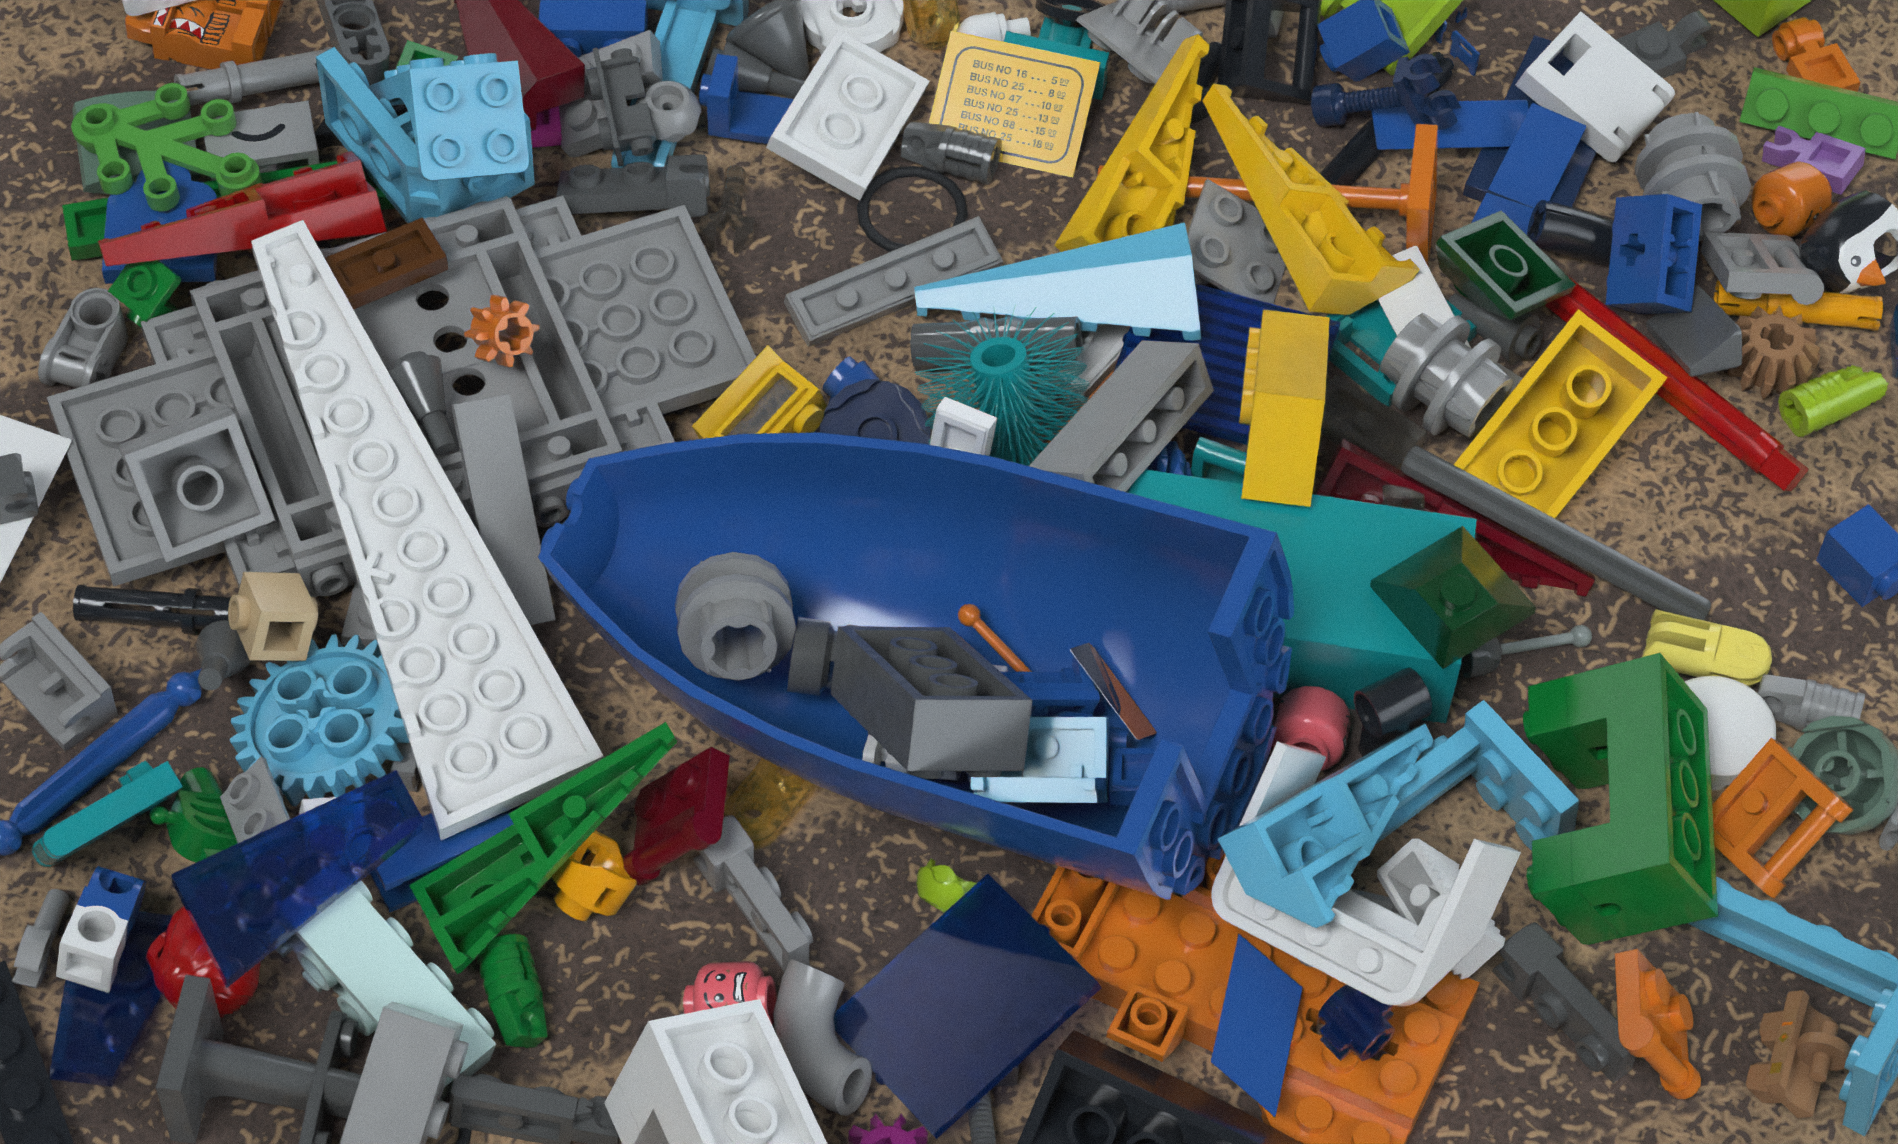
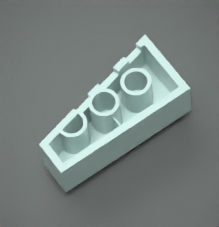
[270,863,496,1101]

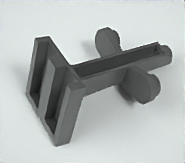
[156,975,362,1144]

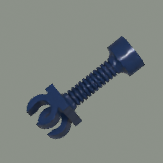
[1311,54,1461,130]

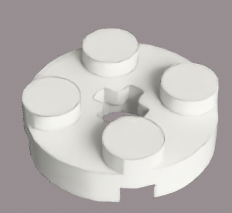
[800,0,903,55]

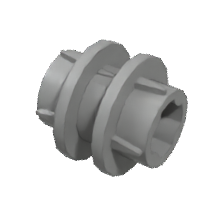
[1634,112,1751,241]
[1380,313,1513,438]
[675,552,796,680]

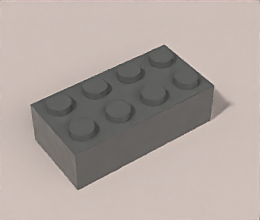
[831,626,1032,779]

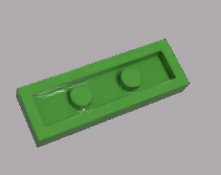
[1739,67,1898,159]

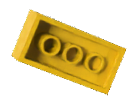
[1453,309,1668,542]

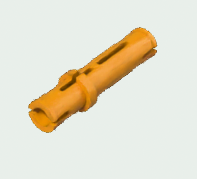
[1713,280,1883,331]

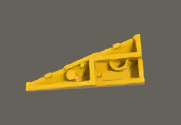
[1054,34,1209,252]
[1202,84,1420,315]

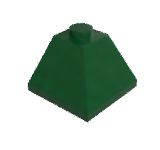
[1435,210,1576,320]
[1370,526,1536,669]

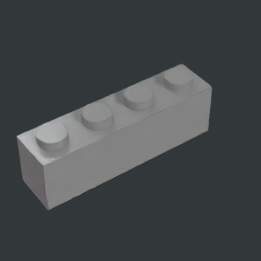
[1029,340,1214,492]

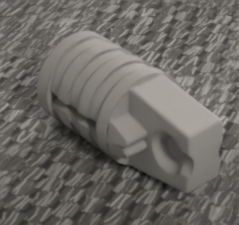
[1757,674,1865,731]

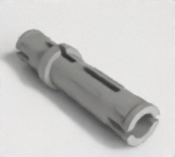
[174,47,332,106]

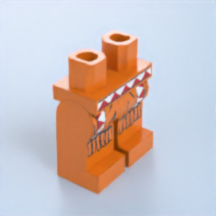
[125,0,283,69]

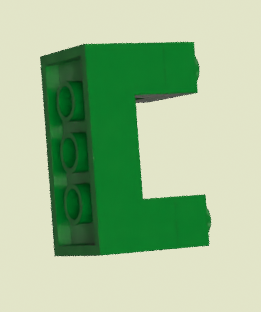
[1523,653,1718,945]

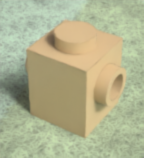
[228,572,318,661]

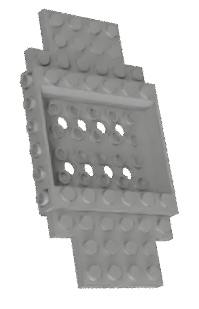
[47,195,756,597]

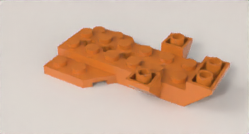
[1021,853,1480,1144]

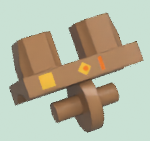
[1746,990,1851,1118]

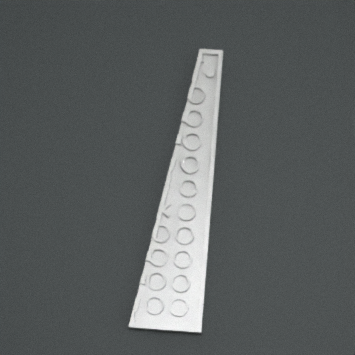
[251,220,604,841]

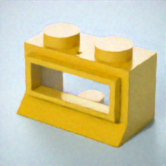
[692,345,827,439]

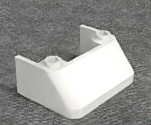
[1211,741,1521,1006]

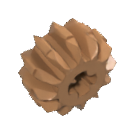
[1728,306,1820,400]

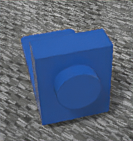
[699,54,794,144]

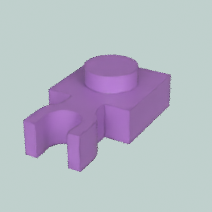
[1762,126,1866,195]

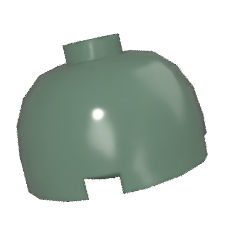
[1787,716,1898,835]

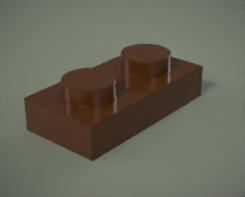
[325,217,448,310]

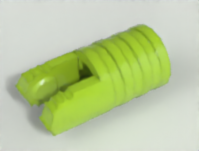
[1778,365,1889,437]

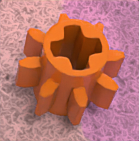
[464,295,540,367]

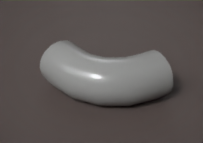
[773,959,872,1116]

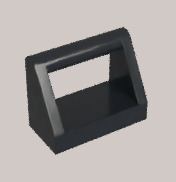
[1217,0,1322,105]

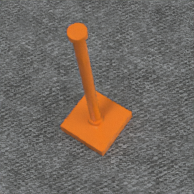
[1097,124,1438,267]

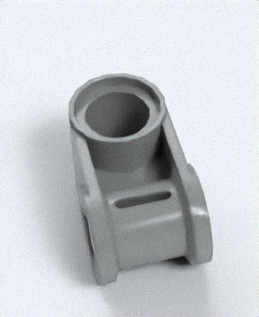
[38,288,128,388]

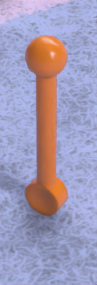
[958,604,1032,672]

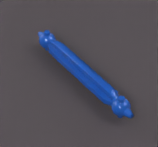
[0,668,202,856]

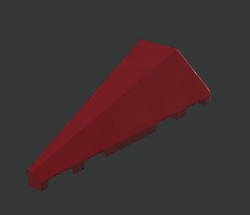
[453,0,585,131]
[1314,439,1595,596]

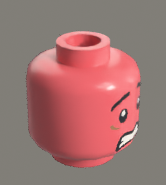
[1271,686,1351,771]
[683,961,777,1025]

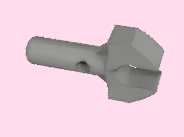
[12,889,70,988]

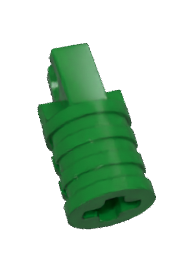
[476,934,548,1048]

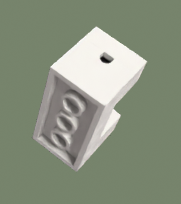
[604,999,827,1144]

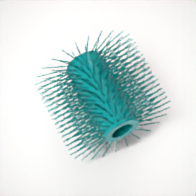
[914,304,1090,466]

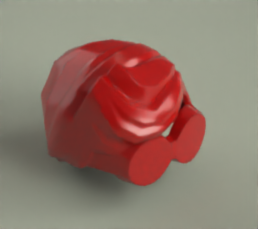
[146,901,261,1018]

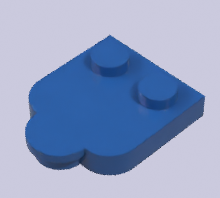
[102,161,218,284]

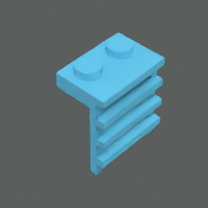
[971,717,1109,803]

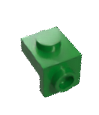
[108,260,181,328]

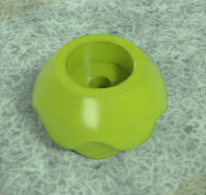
[916,858,987,921]

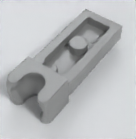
[693,815,813,972]

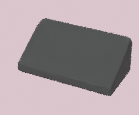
[1646,285,1742,377]

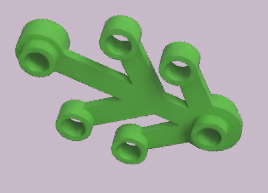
[71,83,263,211]

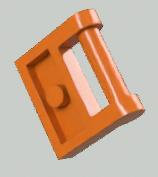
[1712,738,1854,899]
[1615,949,1701,1099]

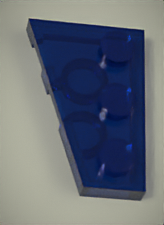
[50,911,172,1087]

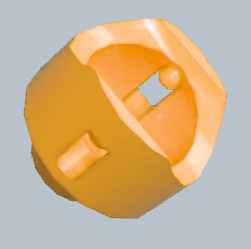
[552,831,637,921]

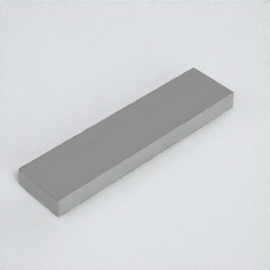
[784,216,1003,347]
[451,393,556,625]

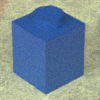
[1317,0,1410,82]
[1816,504,1898,607]

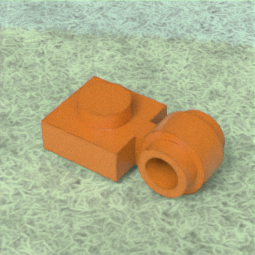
[1772,17,1861,92]

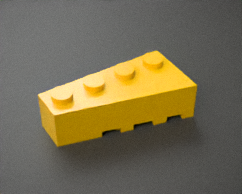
[1239,309,1330,507]

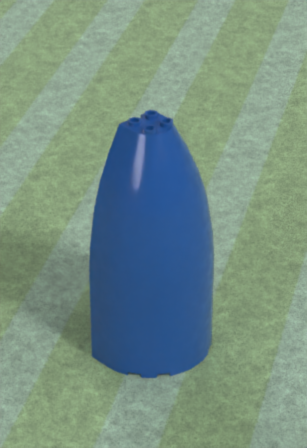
[538,432,1294,900]

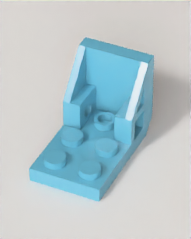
[316,47,535,223]

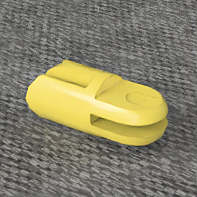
[1642,609,1772,687]

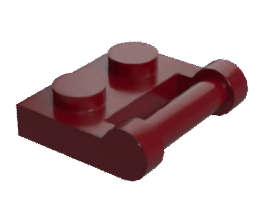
[623,747,730,886]

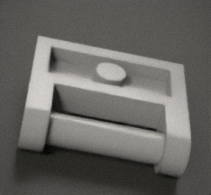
[1701,232,1824,305]

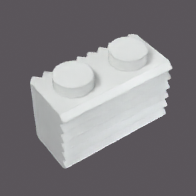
[1377,839,1505,979]

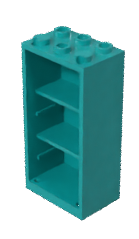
[1126,469,1477,723]

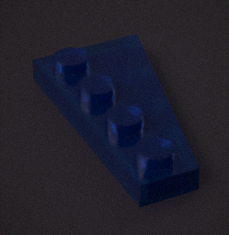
[171,770,424,988]

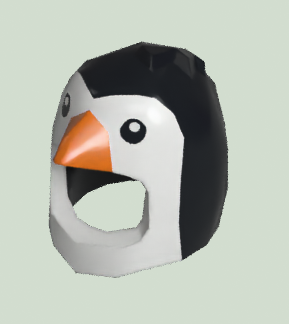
[1799,190,1898,294]

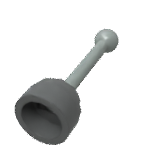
[1460,625,1592,678]

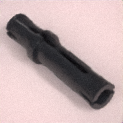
[73,585,231,635]

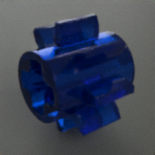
[1318,985,1395,1061]

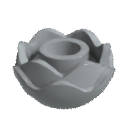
[635,81,702,143]

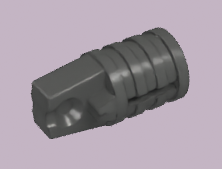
[901,122,1002,185]

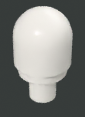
[957,12,1031,41]

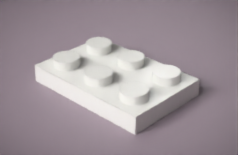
[766,29,930,200]

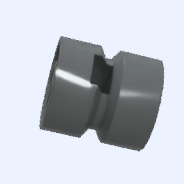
[787,617,858,696]

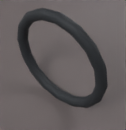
[857,166,968,252]

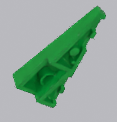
[409,722,677,975]

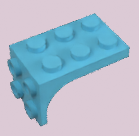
[369,53,529,181]

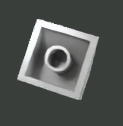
[117,404,275,563]

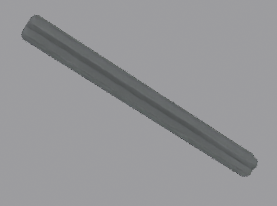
[1401,446,1711,620]

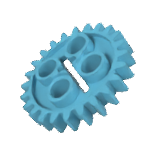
[230,634,409,807]

